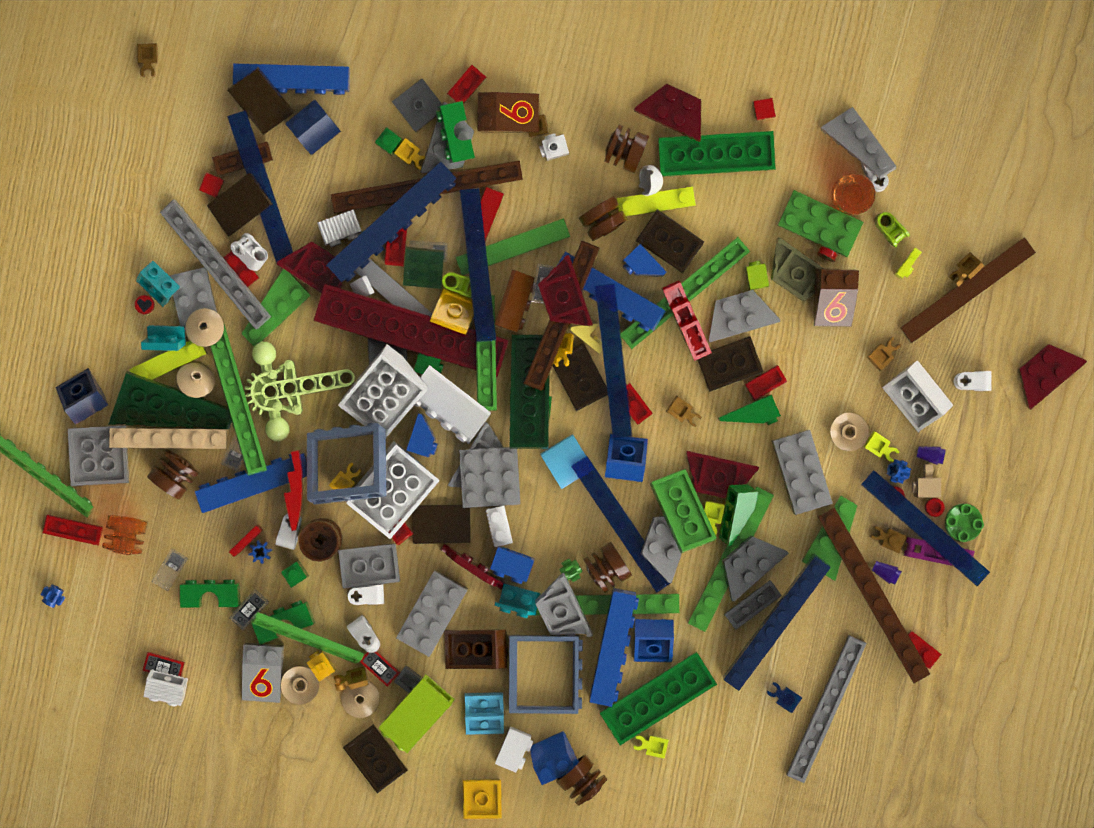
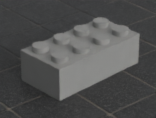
[772,430,833,515]
[396,570,468,657]

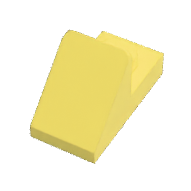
[570,324,604,354]

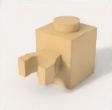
[912,464,941,497]

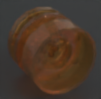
[831,174,876,214]
[102,515,148,555]

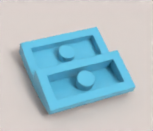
[540,434,594,489]
[465,692,504,735]

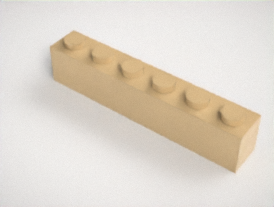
[109,428,227,449]

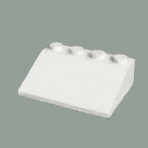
[338,344,428,437]
[414,365,491,444]
[345,441,440,539]

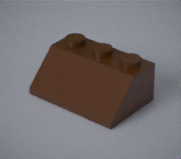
[495,269,537,333]

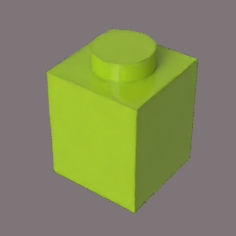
[745,261,769,290]

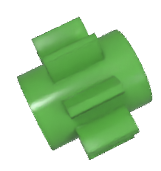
[559,559,583,582]

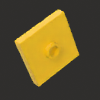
[430,288,475,335]
[463,779,502,819]

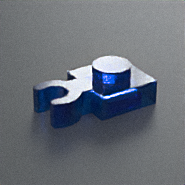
[766,682,802,713]

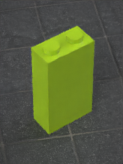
[379,674,455,753]

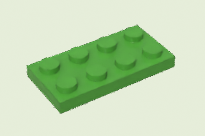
[777,190,864,257]
[650,469,717,553]

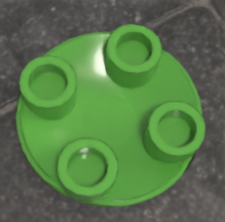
[945,504,984,542]

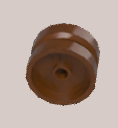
[579,196,628,241]

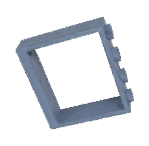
[307,423,386,504]
[509,635,583,714]

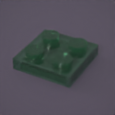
[403,247,444,289]

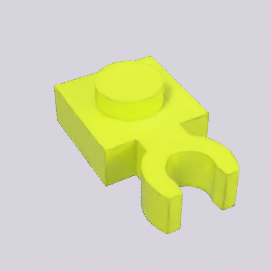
[894,248,922,279]
[863,431,900,462]
[704,501,725,535]
[633,735,669,759]

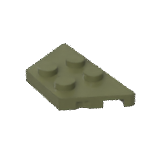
[771,237,823,301]

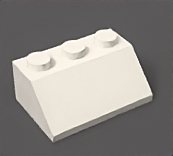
[882,360,953,432]

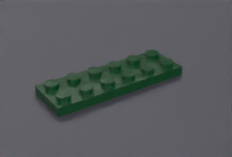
[509,335,550,449]

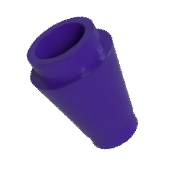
[917,446,946,465]
[872,561,902,585]

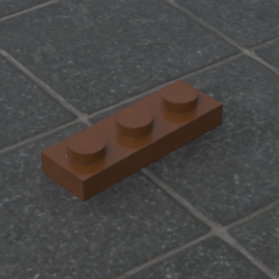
[212,142,273,176]

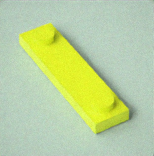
[617,187,696,217]
[129,341,207,380]

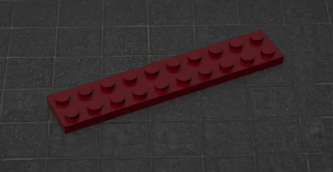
[313,284,509,377]

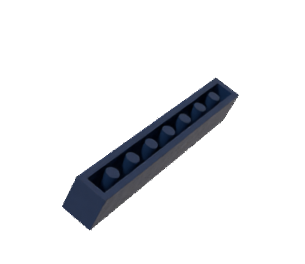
[327,162,456,282]
[723,554,831,691]

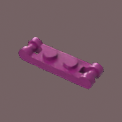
[903,537,975,570]

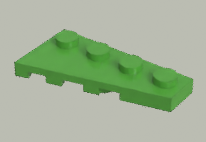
[242,269,311,346]
[802,496,858,581]

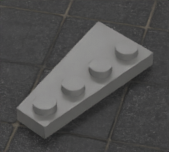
[821,107,896,179]

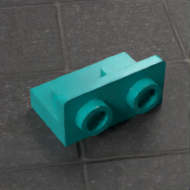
[136,261,180,307]
[141,325,186,351]
[494,584,541,618]

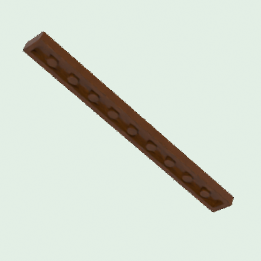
[331,160,523,214]
[817,507,930,684]

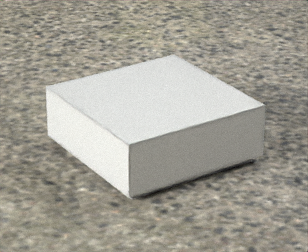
[350,276,375,297]

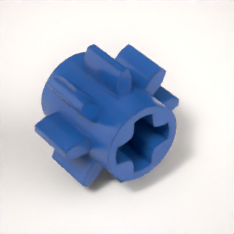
[886,459,911,484]
[248,540,273,564]
[40,584,65,608]

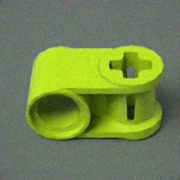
[875,212,910,248]
[442,273,480,299]

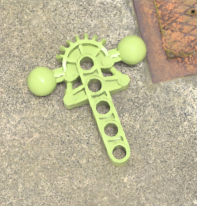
[245,342,355,441]

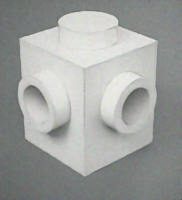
[539,134,569,161]

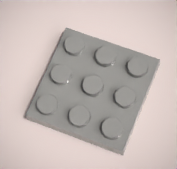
[68,425,129,486]
[459,447,520,508]

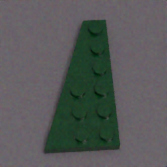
[108,371,232,429]

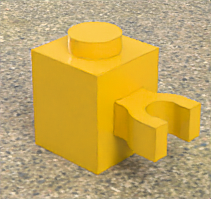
[306,650,337,682]

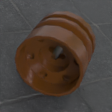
[604,124,649,174]
[147,450,199,500]
[299,518,343,562]
[583,542,632,593]
[556,754,607,806]

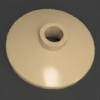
[185,308,224,347]
[176,363,215,398]
[830,413,869,451]
[281,666,319,705]
[341,681,380,718]

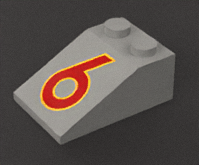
[242,643,284,703]

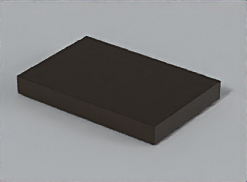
[227,67,294,135]
[207,173,273,237]
[636,209,705,273]
[698,336,763,392]
[552,343,610,411]
[412,504,471,544]
[343,724,408,793]

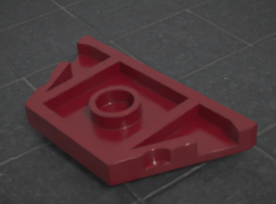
[634,84,702,142]
[276,241,342,293]
[538,255,593,327]
[1019,344,1087,410]
[686,451,759,499]
[440,543,506,590]

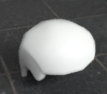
[639,165,663,196]

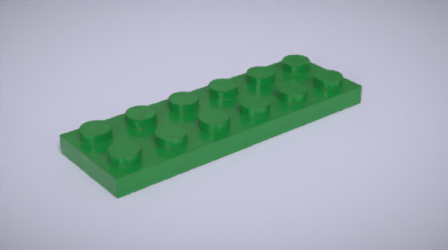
[658,131,776,177]
[599,651,717,746]

